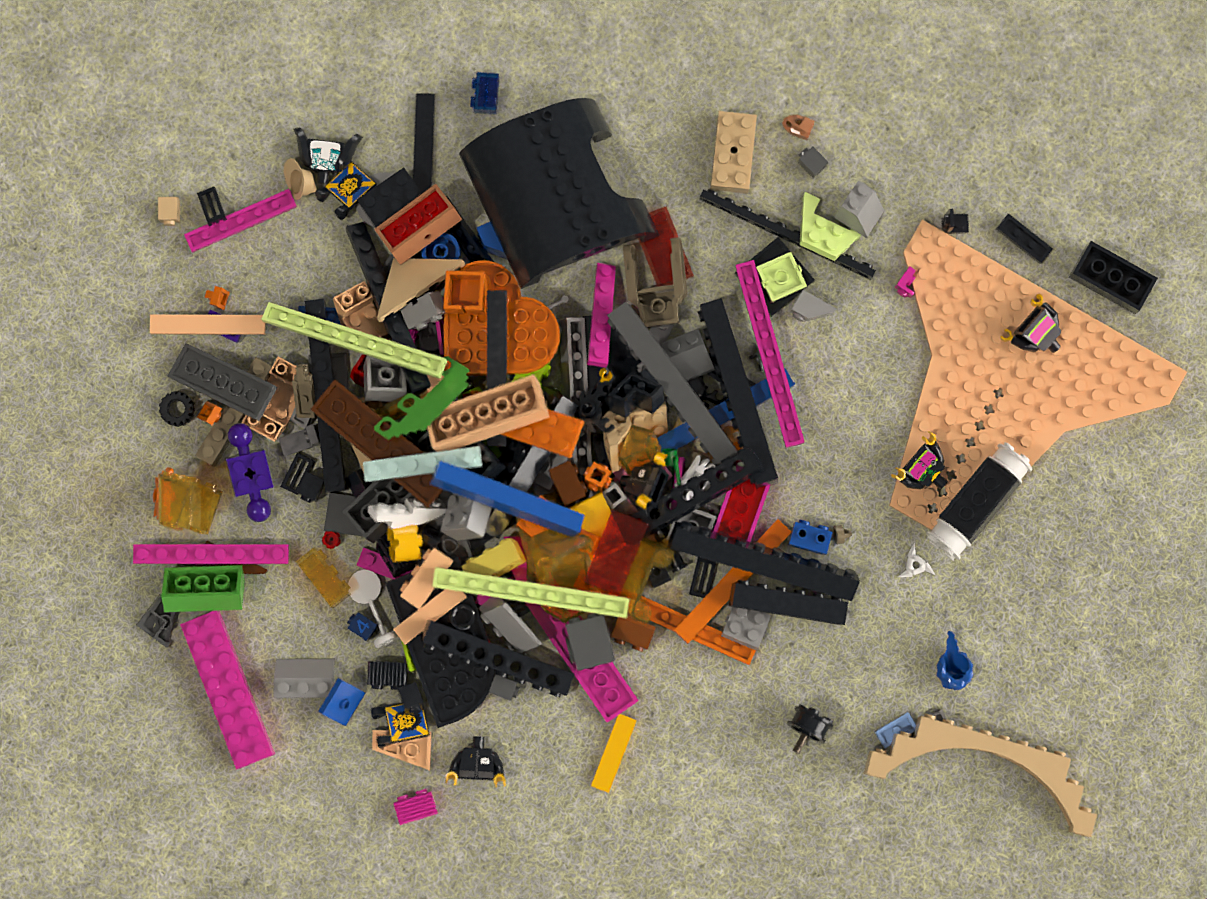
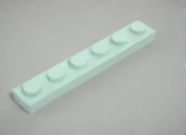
[363,446,482,482]

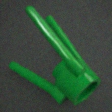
[662,448,681,486]

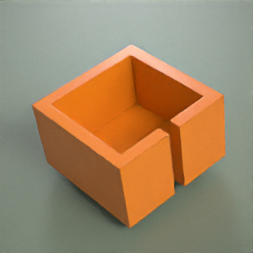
[443,270,488,315]

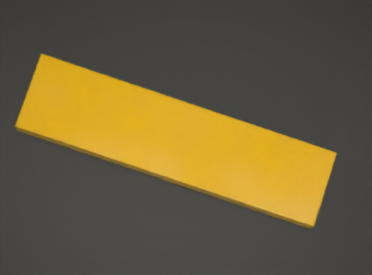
[591,714,637,793]

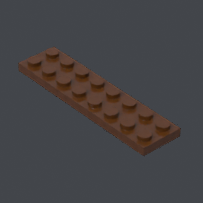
[310,380,444,508]

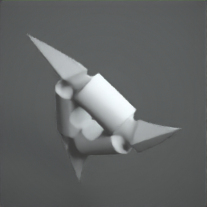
[898,543,936,577]

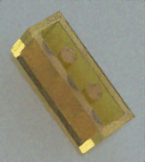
[296,548,351,608]

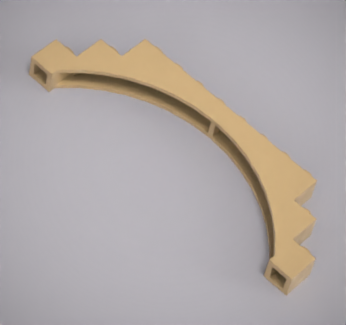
[863,714,1097,837]

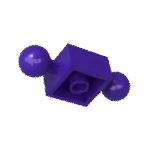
[225,423,273,522]

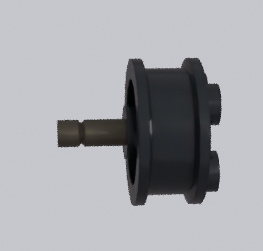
[787,704,834,754]

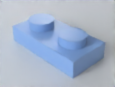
[874,712,916,749]

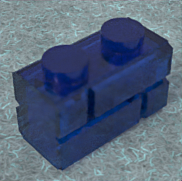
[470,72,500,115]

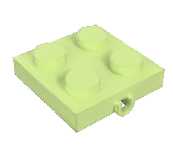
[756,252,807,302]

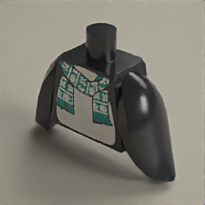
[293,127,363,184]

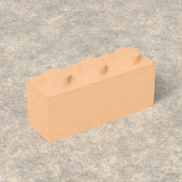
[400,547,453,609]

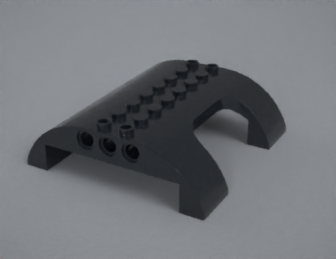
[459,98,659,289]

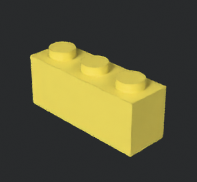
[461,538,527,577]

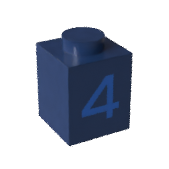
[347,612,378,641]

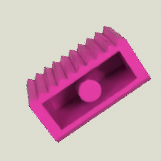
[393,789,438,825]

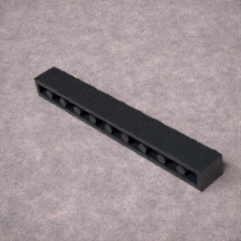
[697,298,779,489]
[305,299,346,493]
[668,521,860,601]

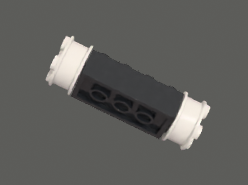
[926,442,1032,561]

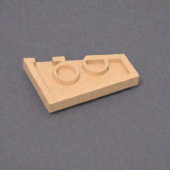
[372,730,432,770]

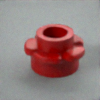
[322,531,341,549]

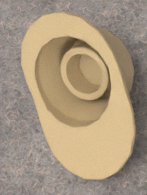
[283,158,316,200]

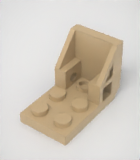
[602,401,668,472]

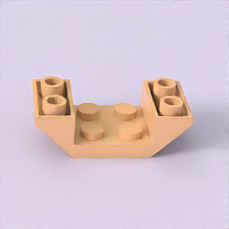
[333,281,390,341]
[241,356,312,442]

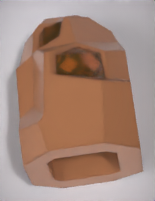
[782,115,815,140]

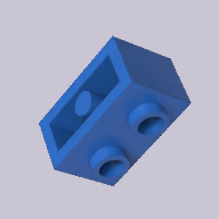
[788,520,833,555]

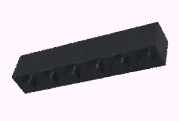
[729,580,848,625]

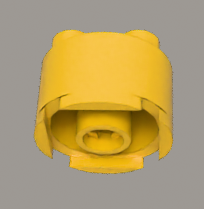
[387,524,422,562]

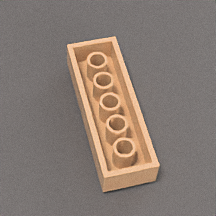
[427,375,549,452]

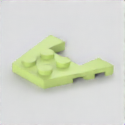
[800,192,861,261]

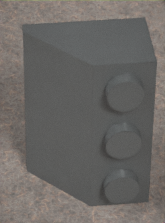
[660,329,715,381]

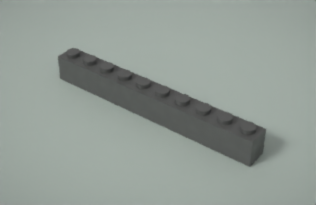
[607,301,738,467]

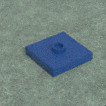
[318,678,365,726]

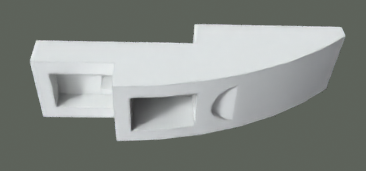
[367,497,447,528]

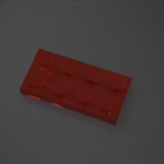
[638,206,694,287]
[584,510,649,597]

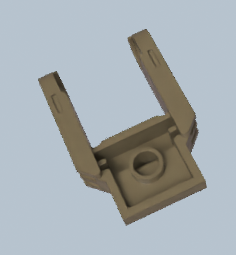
[623,237,688,328]

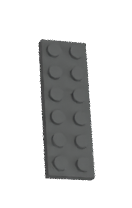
[168,343,278,421]

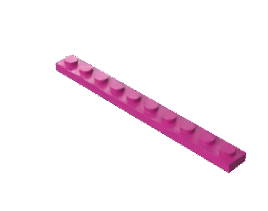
[735,260,805,448]

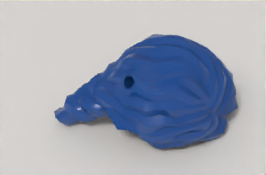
[936,631,973,690]

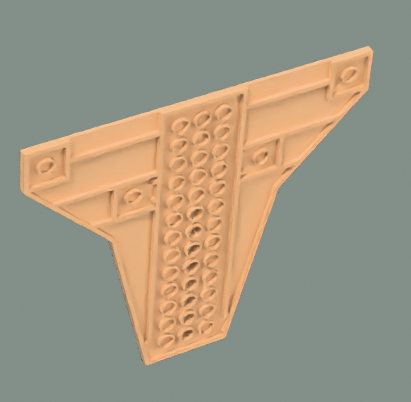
[889,220,1187,530]

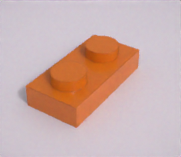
[197,401,222,425]

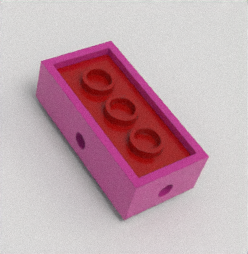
[713,465,771,542]

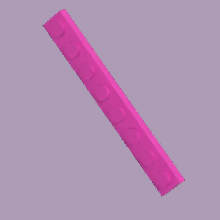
[133,544,289,564]

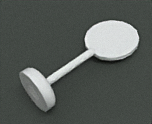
[348,569,400,648]

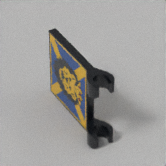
[315,161,377,220]
[371,704,430,748]

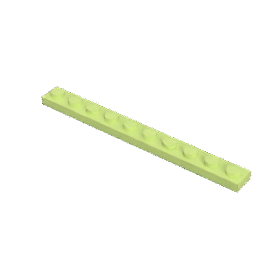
[261,302,447,379]
[432,567,629,618]

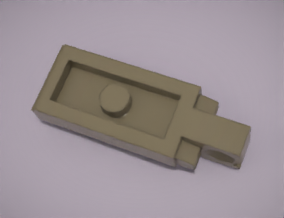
[292,364,317,418]

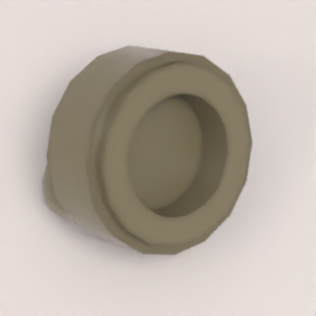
[833,525,852,545]

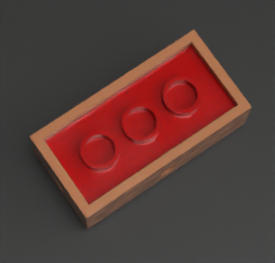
[374,184,462,265]

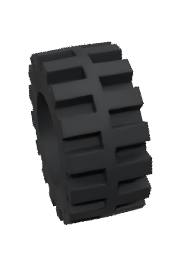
[159,391,195,427]

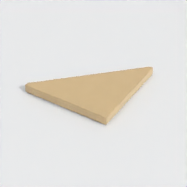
[377,258,465,322]

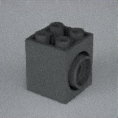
[565,613,615,671]

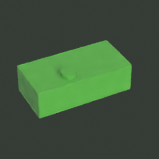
[161,565,245,612]

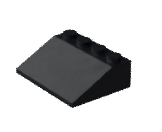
[582,315,642,391]

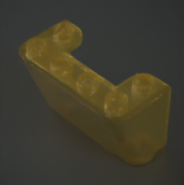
[159,471,223,535]

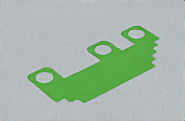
[374,356,469,439]

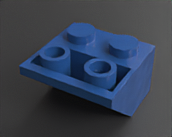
[476,222,507,260]

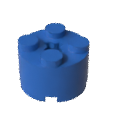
[422,233,461,260]

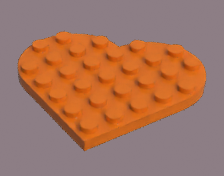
[444,260,560,376]

